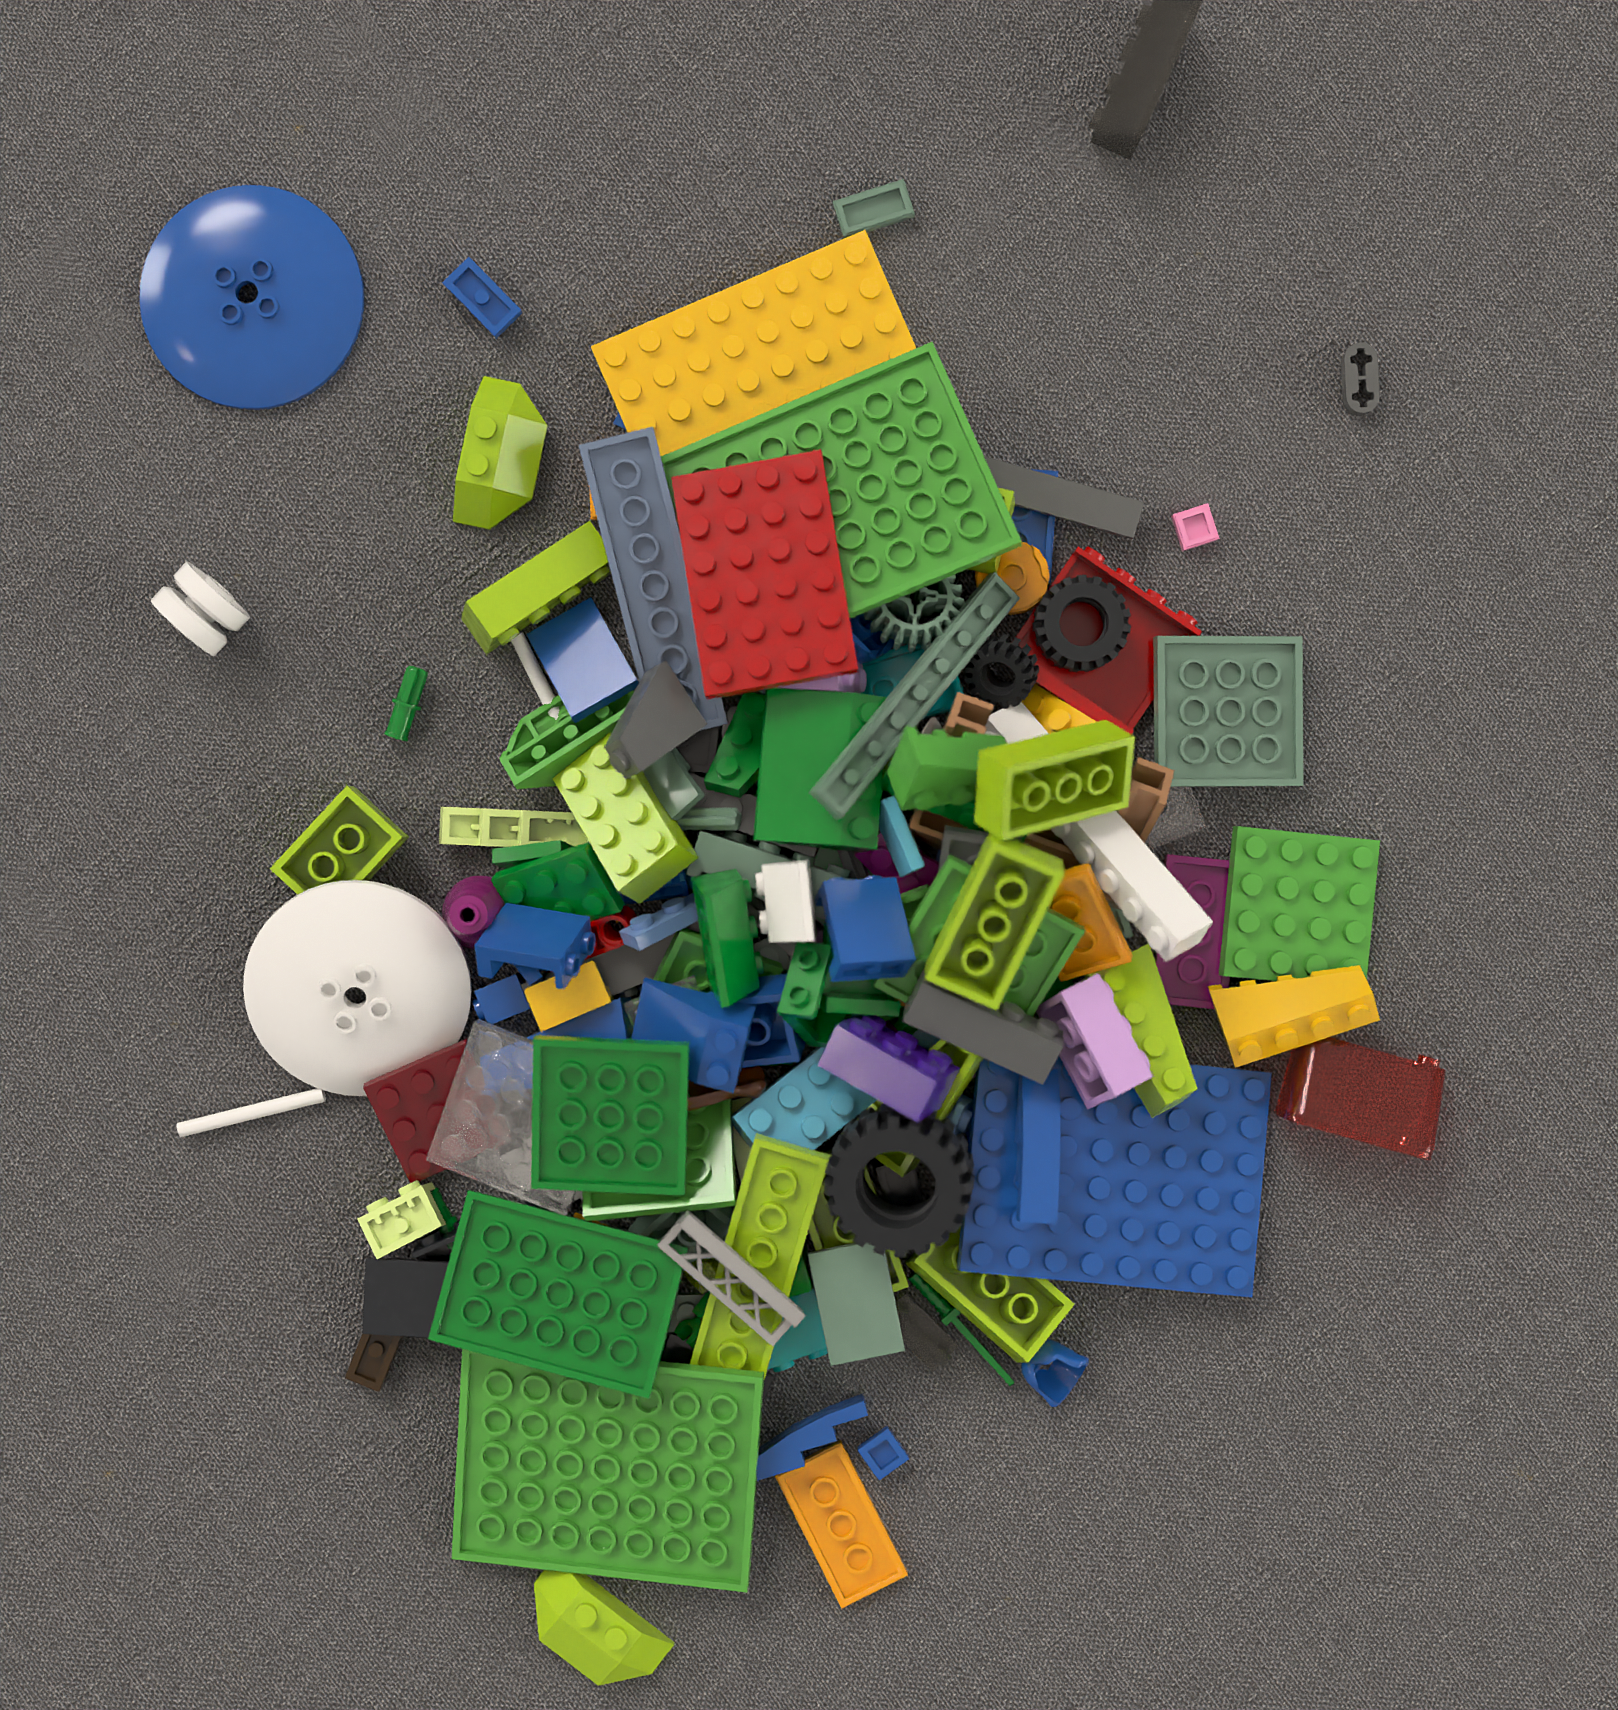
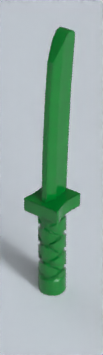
[908,1271,1015,1386]

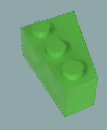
[887,726,1006,810]

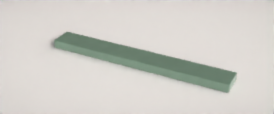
[809,572,1020,819]

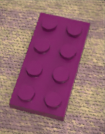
[1155,854,1230,1009]

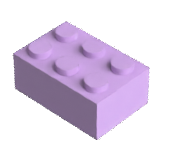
[1036,973,1153,1109]

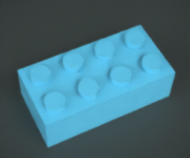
[731,1047,877,1150]

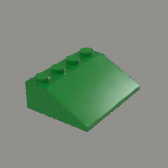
[753,688,887,853]

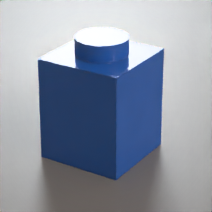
[472,973,530,1026]

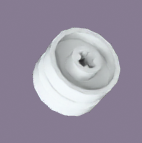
[151,561,250,656]

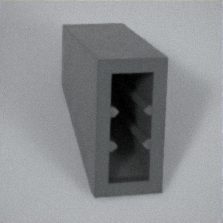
[604,660,708,779]

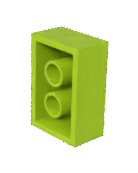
[270,786,409,895]

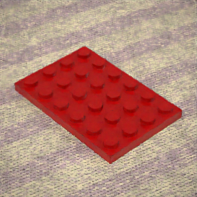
[671,450,859,700]

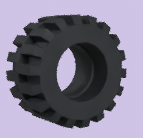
[1032,575,1131,672]

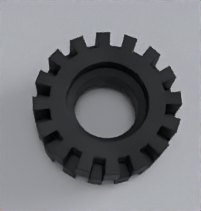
[965,634,1039,709]

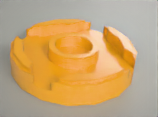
[975,542,1050,615]

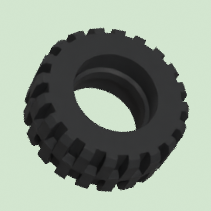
[824,1103,975,1257]

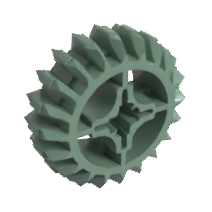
[863,575,965,654]

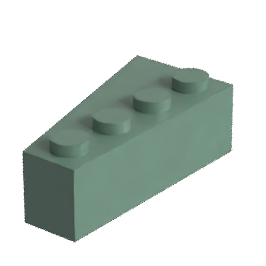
[686,830,854,919]

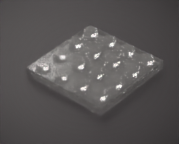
[426,1019,577,1216]

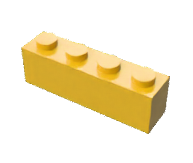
[1208,965,1380,1068]

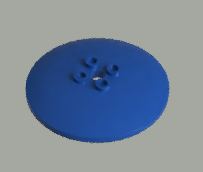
[139,185,364,410]

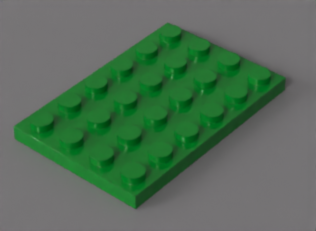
[428,1190,689,1399]

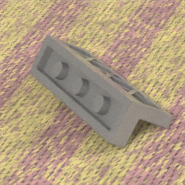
[657,1210,805,1346]

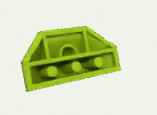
[453,376,548,530]
[534,1570,675,1686]

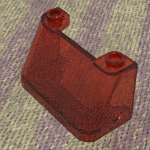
[1274,1037,1446,1161]

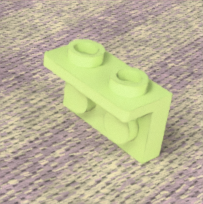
[357,1180,446,1259]

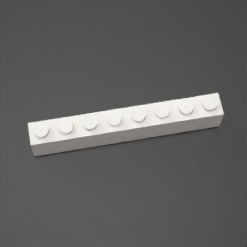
[985,702,1212,962]

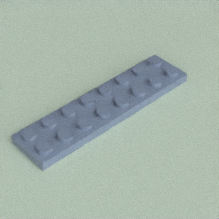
[578,427,728,731]

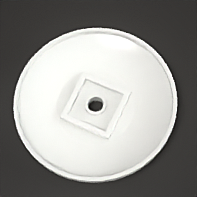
[243,880,472,1096]

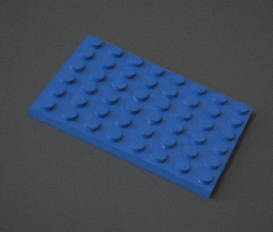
[957,1056,1272,1297]

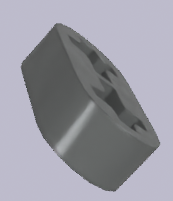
[1341,342,1380,416]

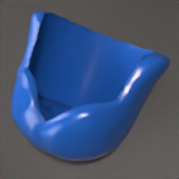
[1021,1339,1089,1407]

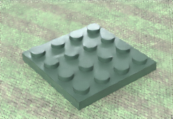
[1153,636,1303,787]

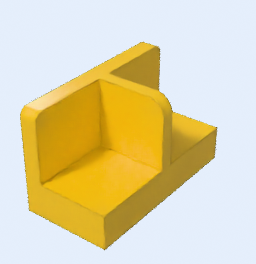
[524,961,614,1032]

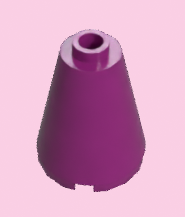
[442,876,505,949]

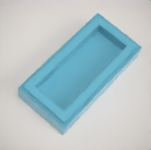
[879,796,924,878]

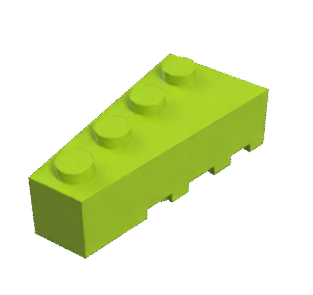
[1081,943,1197,1118]

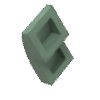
[643,747,705,820]

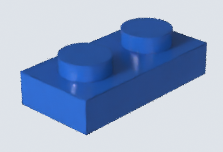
[442,257,523,339]

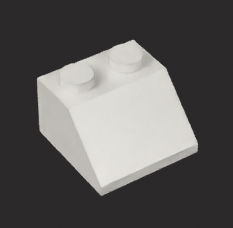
[756,859,817,942]

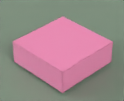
[1171,503,1220,552]

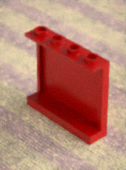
[1004,546,1202,735]

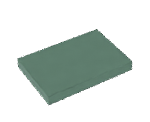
[808,1243,905,1366]

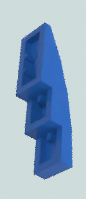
[1014,1068,1061,1225]
[757,1393,868,1481]

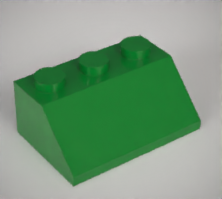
[691,869,763,1008]

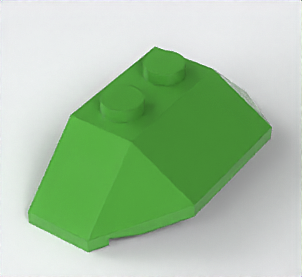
[499,690,634,789]

